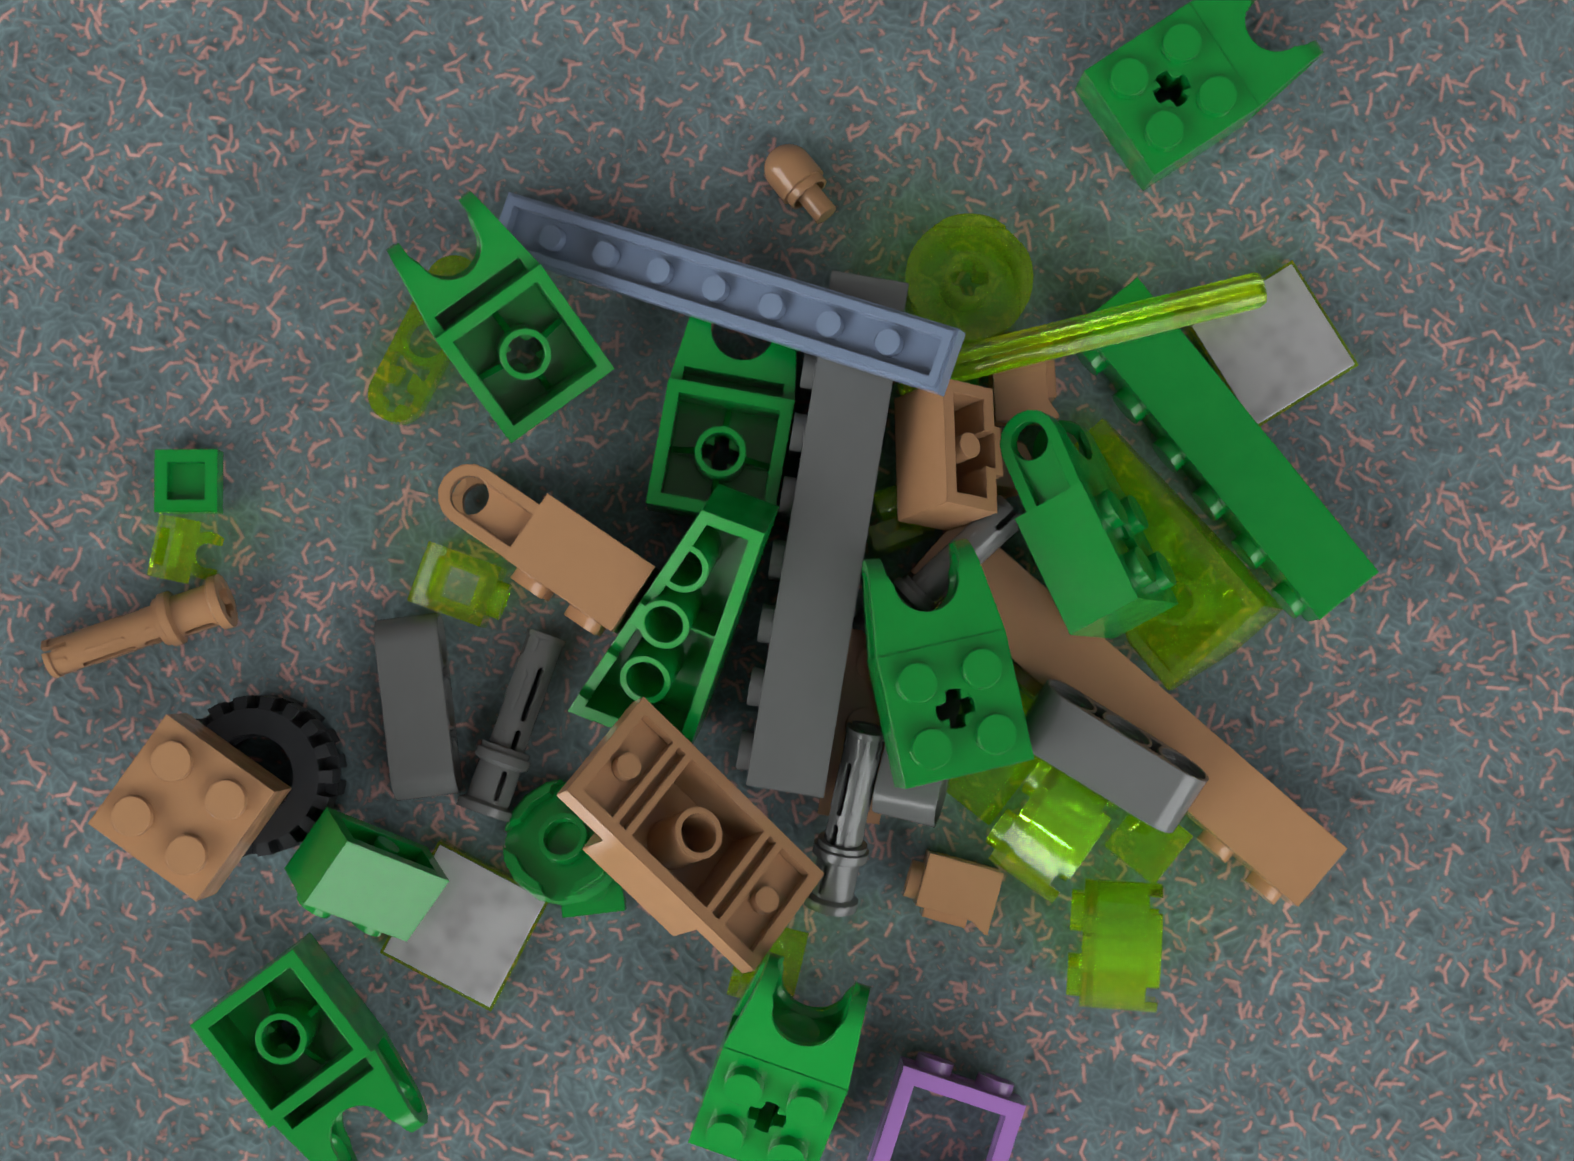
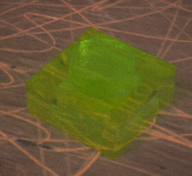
[1102,813,1193,885]

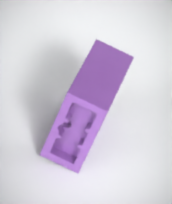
[867,1051,1026,1161]

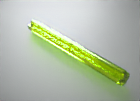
[896,272,1267,395]

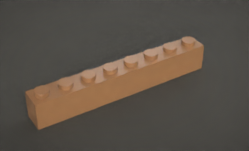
[908,523,1348,907]

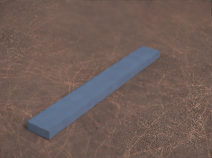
[499,192,966,397]

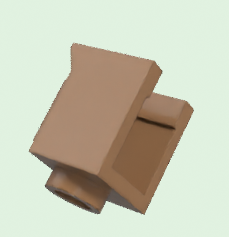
[986,333,1059,427]
[903,849,1004,935]

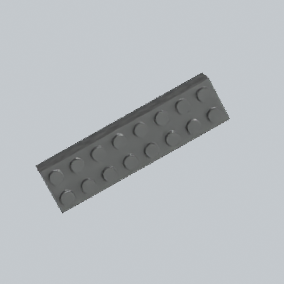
[736,270,909,798]

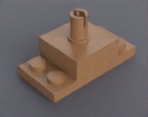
[556,697,825,974]

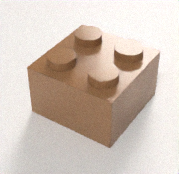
[88,713,292,901]

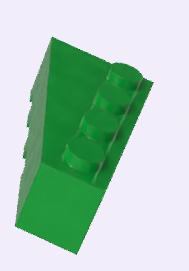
[568,484,779,744]

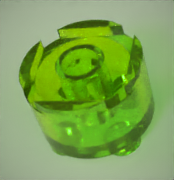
[902,213,1034,351]
[985,759,1119,904]
[1066,878,1163,1013]

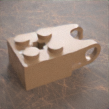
[438,464,660,637]

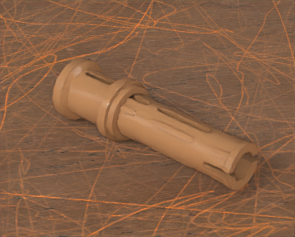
[41,574,238,679]

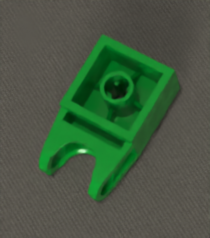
[1075,0,1324,191]
[386,190,615,443]
[646,317,796,519]
[1000,410,1179,639]
[862,538,1034,789]
[190,932,428,1161]
[688,951,871,1161]

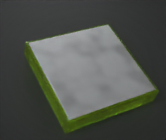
[1184,260,1359,426]
[380,839,549,1011]

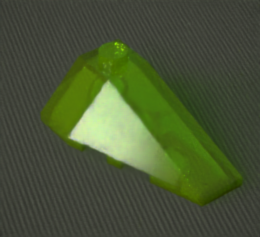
[1074,418,1283,690]

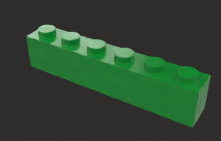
[1071,277,1379,621]

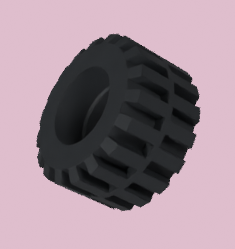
[196,695,347,857]

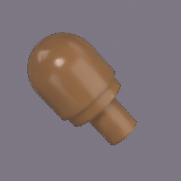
[764,144,836,224]

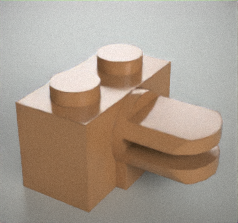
[894,379,1032,531]

